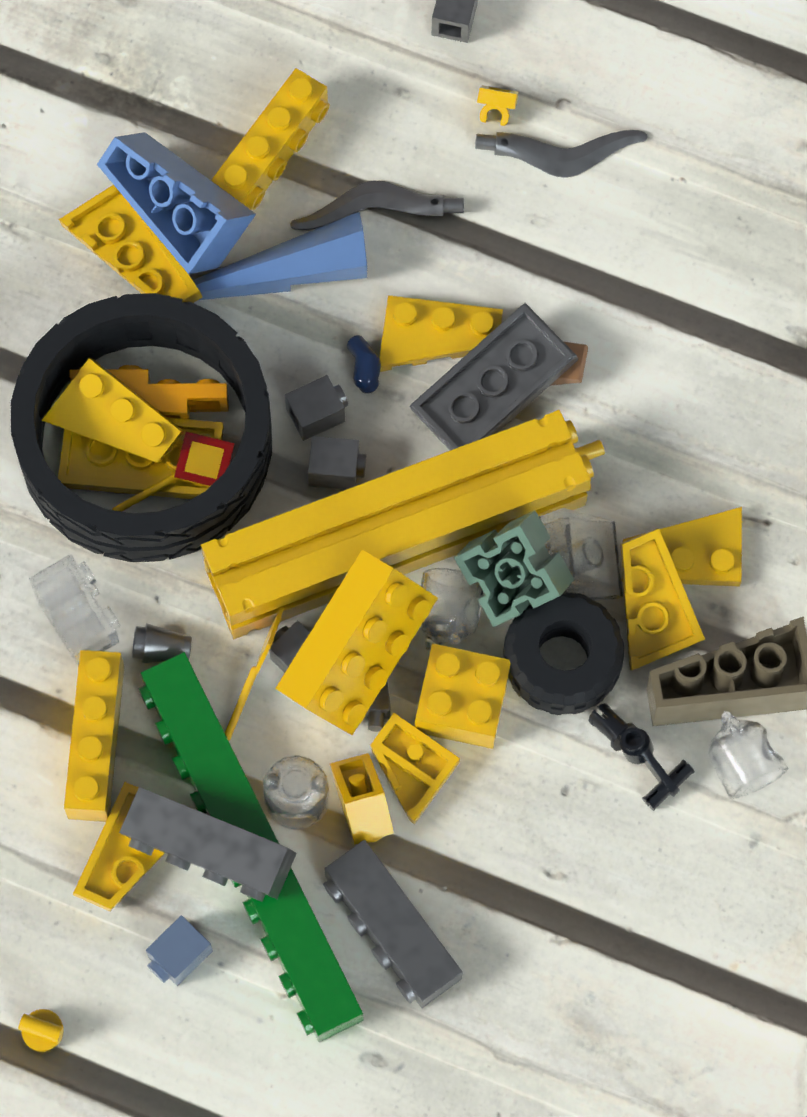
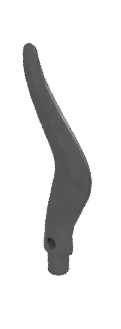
[475,130,647,178]
[290,181,464,230]

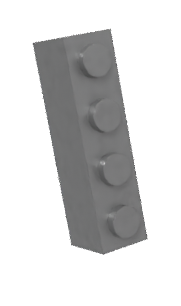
[119,787,297,902]
[323,840,463,1008]

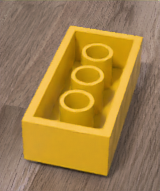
[275,550,438,735]

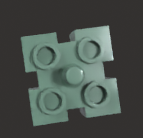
[454,510,575,627]

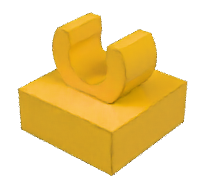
[477,85,519,126]

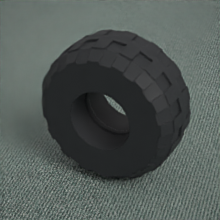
[503,591,624,715]

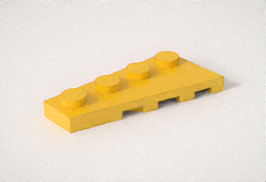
[58,185,203,303]

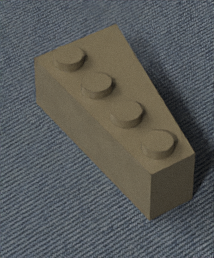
[646,617,807,727]

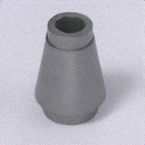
[132,623,192,663]

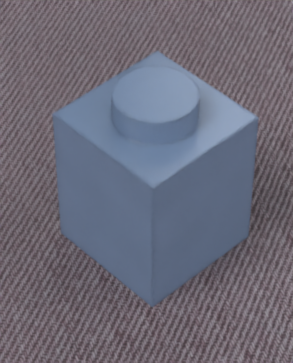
[146,915,213,986]

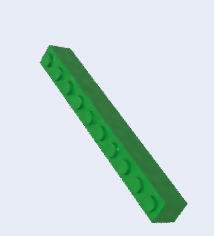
[138,652,364,1042]

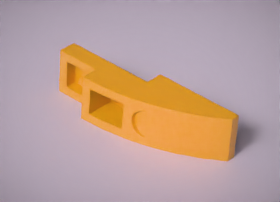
[69,365,229,419]

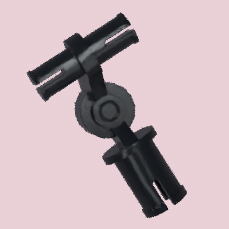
[589,703,695,811]

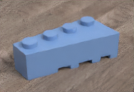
[97,132,256,274]

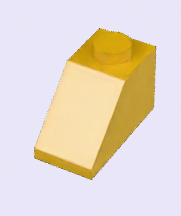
[330,753,394,845]

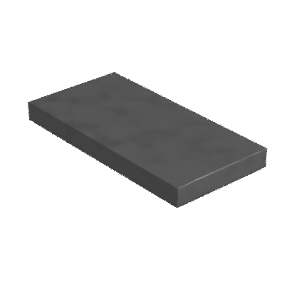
[409,303,578,450]

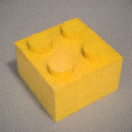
[415,643,510,749]

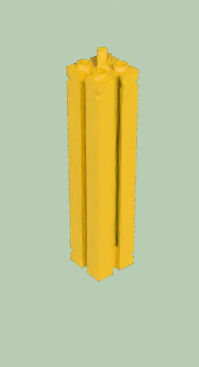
[201,409,605,640]

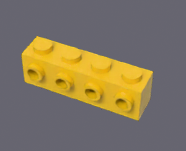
[211,68,330,210]

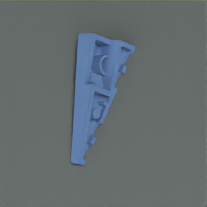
[193,212,367,300]

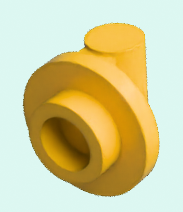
[18,1009,64,1052]

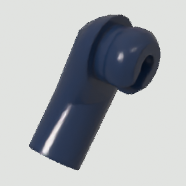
[347,335,381,394]

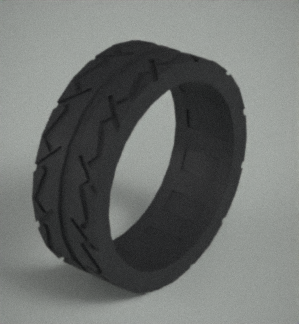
[11,293,272,562]

